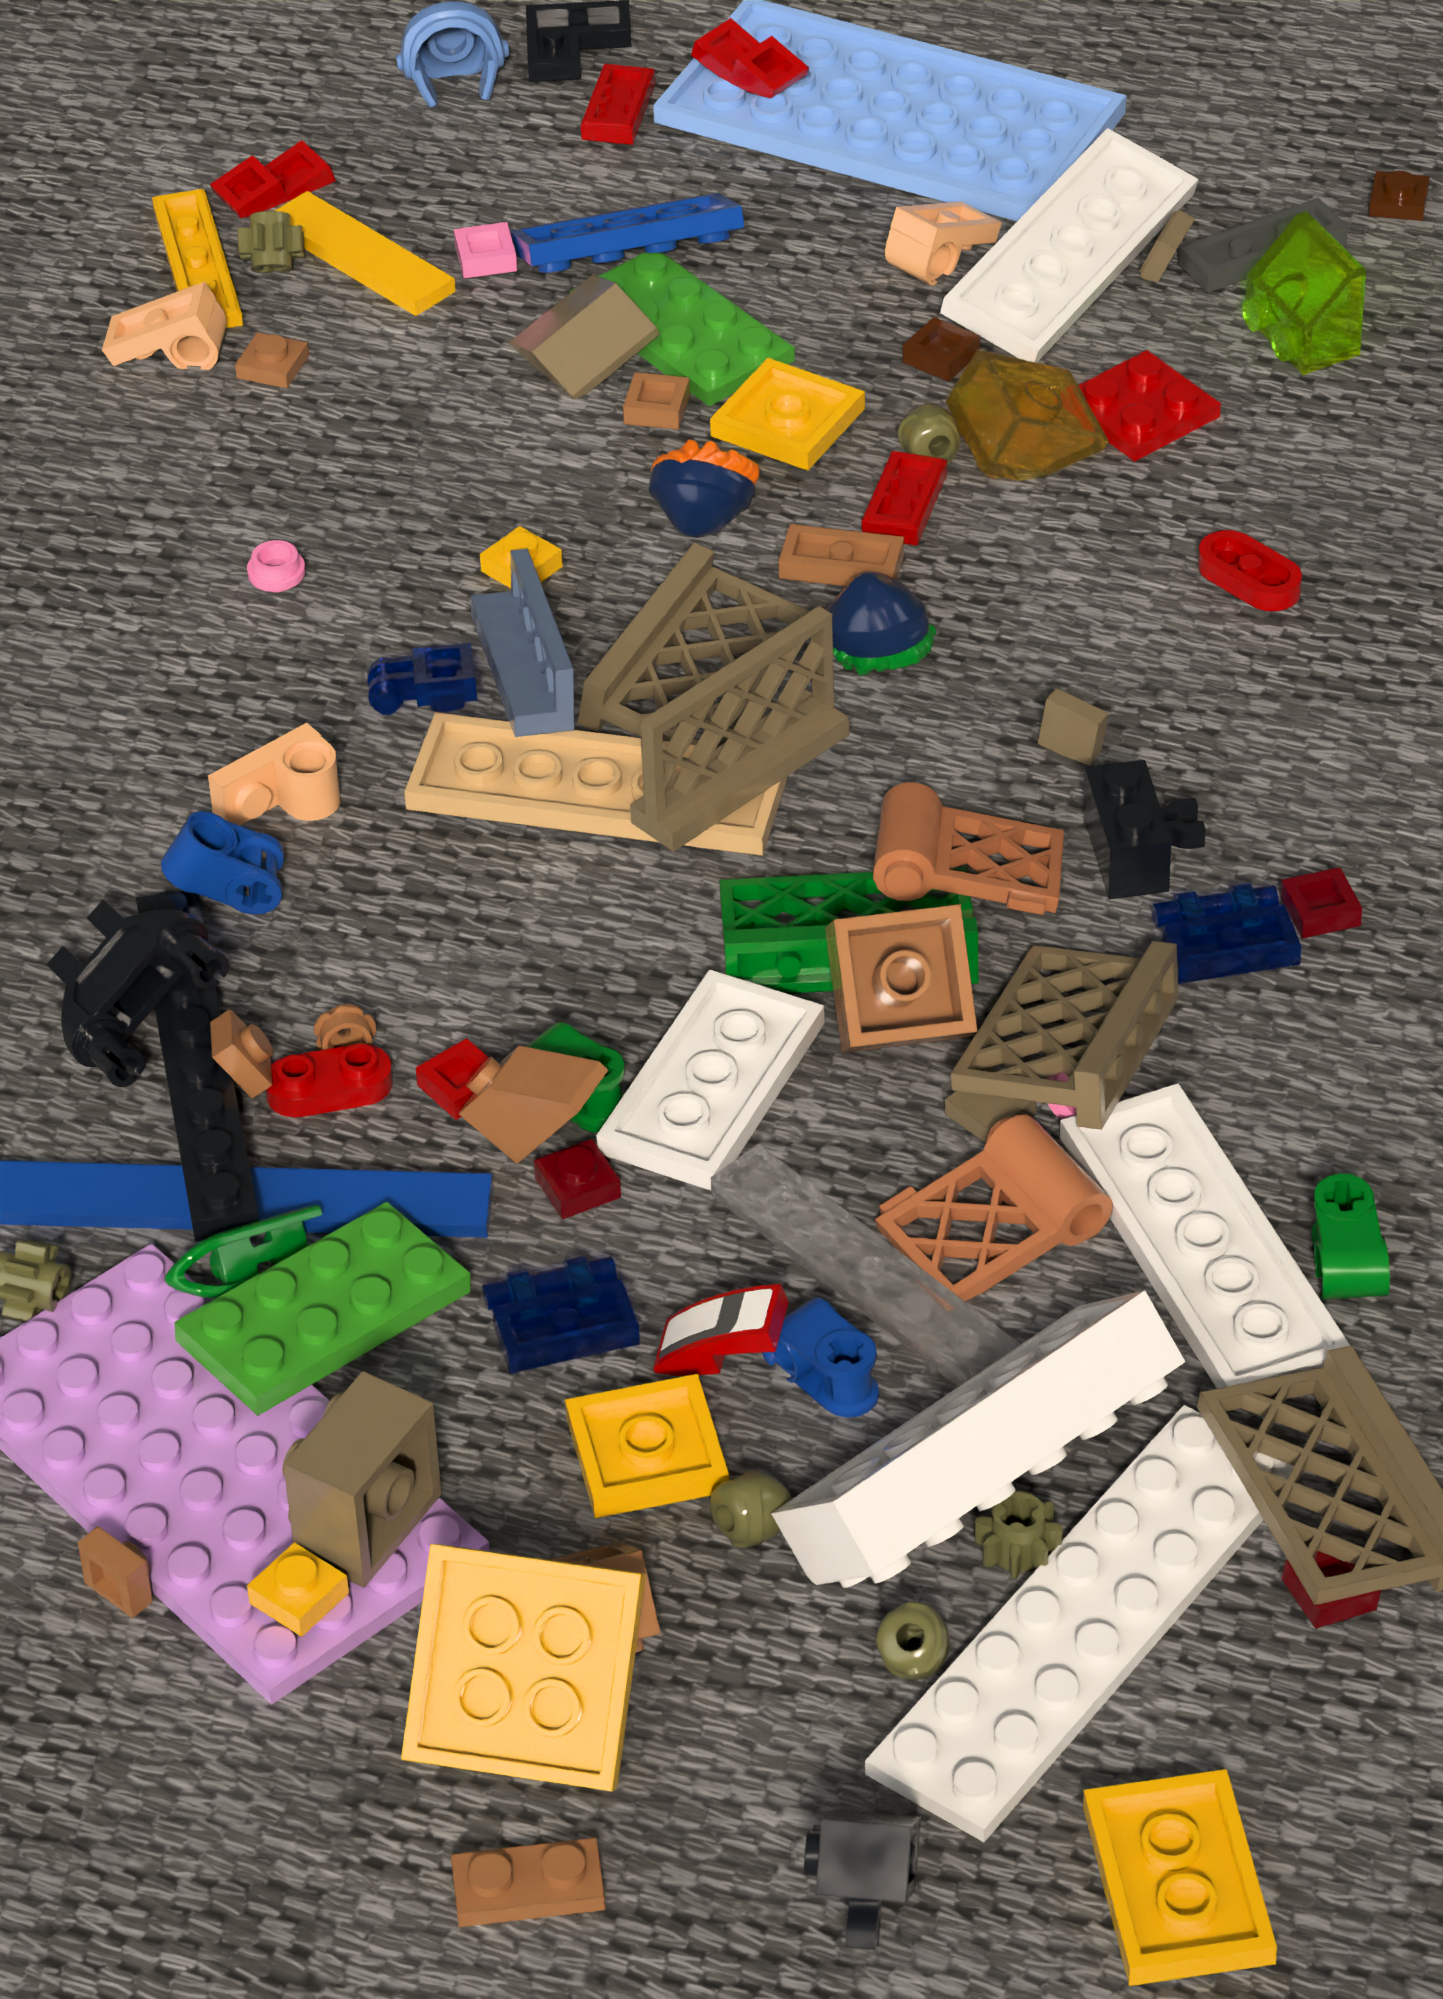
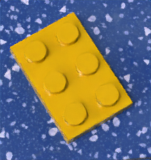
[1083,1769,1277,1986]

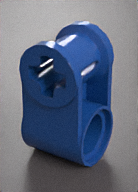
[161,811,284,914]
[762,1297,879,1417]

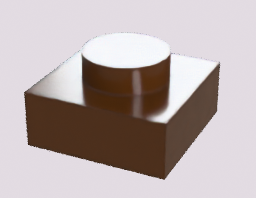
[1369,171,1430,221]
[903,317,980,382]

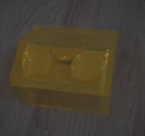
[946,349,1109,481]

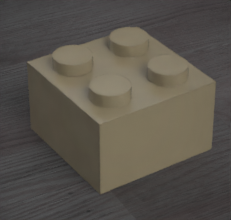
[282,1371,442,1588]

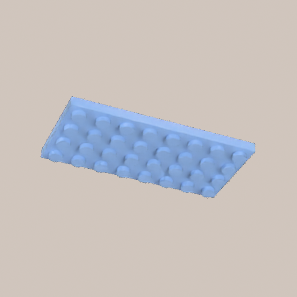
[653,0,1126,221]

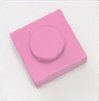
[454,222,517,279]

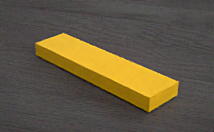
[152,189,243,328]
[274,191,456,316]

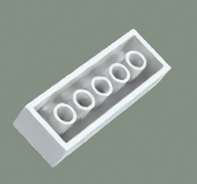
[771,1290,1185,1588]

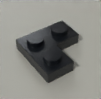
[526,0,631,82]

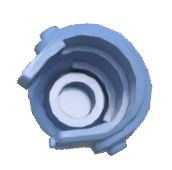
[396,1,509,108]

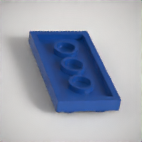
[510,193,745,273]

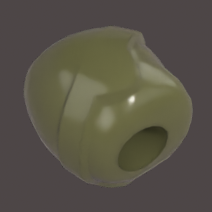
[898,403,960,465]
[710,1469,792,1548]
[875,1601,950,1680]

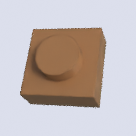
[235,332,309,388]
[623,372,690,430]
[210,1008,273,1099]
[78,1526,153,1618]

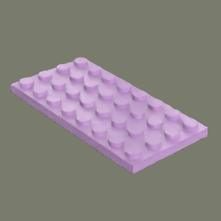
[0,1243,490,1705]

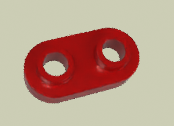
[1198,530,1302,611]
[265,1044,393,1117]

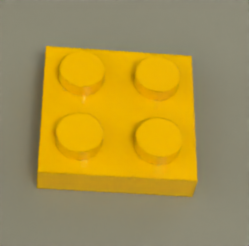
[710,358,865,471]
[565,1374,729,1518]

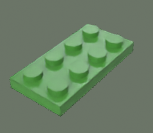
[570,252,795,406]
[174,1202,470,1416]

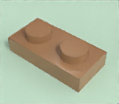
[778,524,904,586]
[451,1837,605,1927]

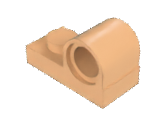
[885,201,1002,286]
[102,282,227,370]
[208,723,340,826]

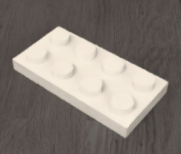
[596,969,825,1192]

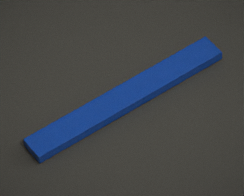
[0,1161,493,1238]

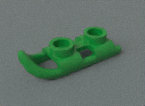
[164,1204,322,1298]

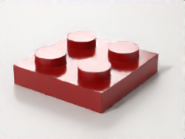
[1061,350,1221,462]

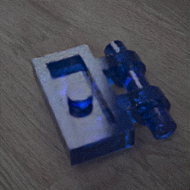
[367,643,478,715]
[1152,882,1302,984]
[482,1255,640,1374]

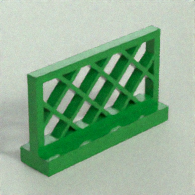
[719,867,979,994]

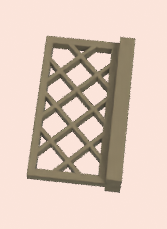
[578,542,810,747]
[630,606,849,852]
[951,941,1179,1130]
[1197,1346,1443,1605]

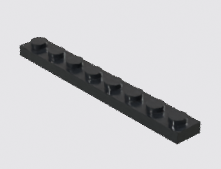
[136,891,259,1242]

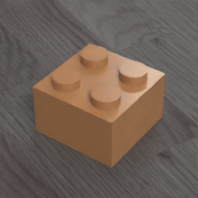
[825,904,978,1053]

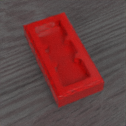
[581,64,656,145]
[862,451,947,546]

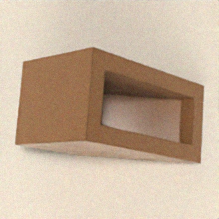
[459,1046,609,1164]

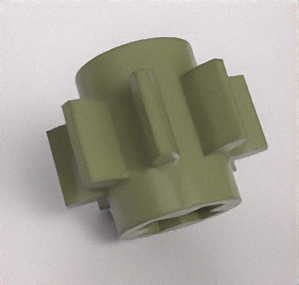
[238,211,304,273]
[0,1240,71,1322]
[975,1490,1063,1579]

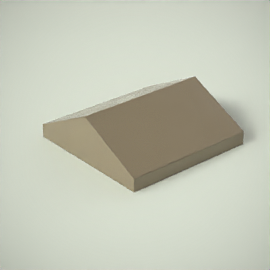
[509,274,660,400]

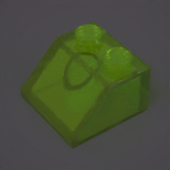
[1242,211,1366,375]

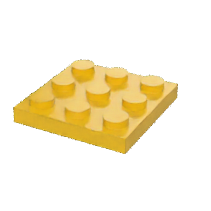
[401,1543,646,1791]

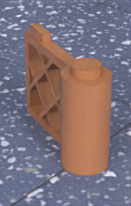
[873,782,1064,915]
[875,1114,1113,1308]

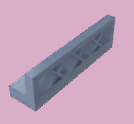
[471,549,574,737]

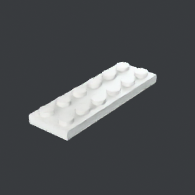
[940,128,1199,367]
[1060,1083,1350,1389]

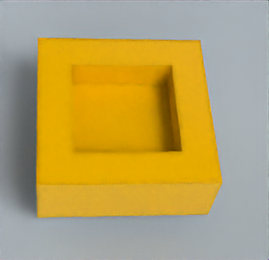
[480,526,563,588]
[247,1542,349,1637]

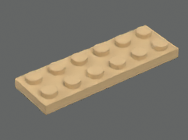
[404,712,788,856]

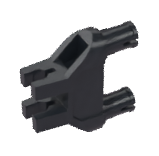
[47,900,229,1087]

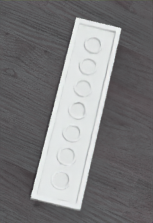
[865,1405,1294,1842]

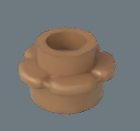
[313,1004,376,1050]

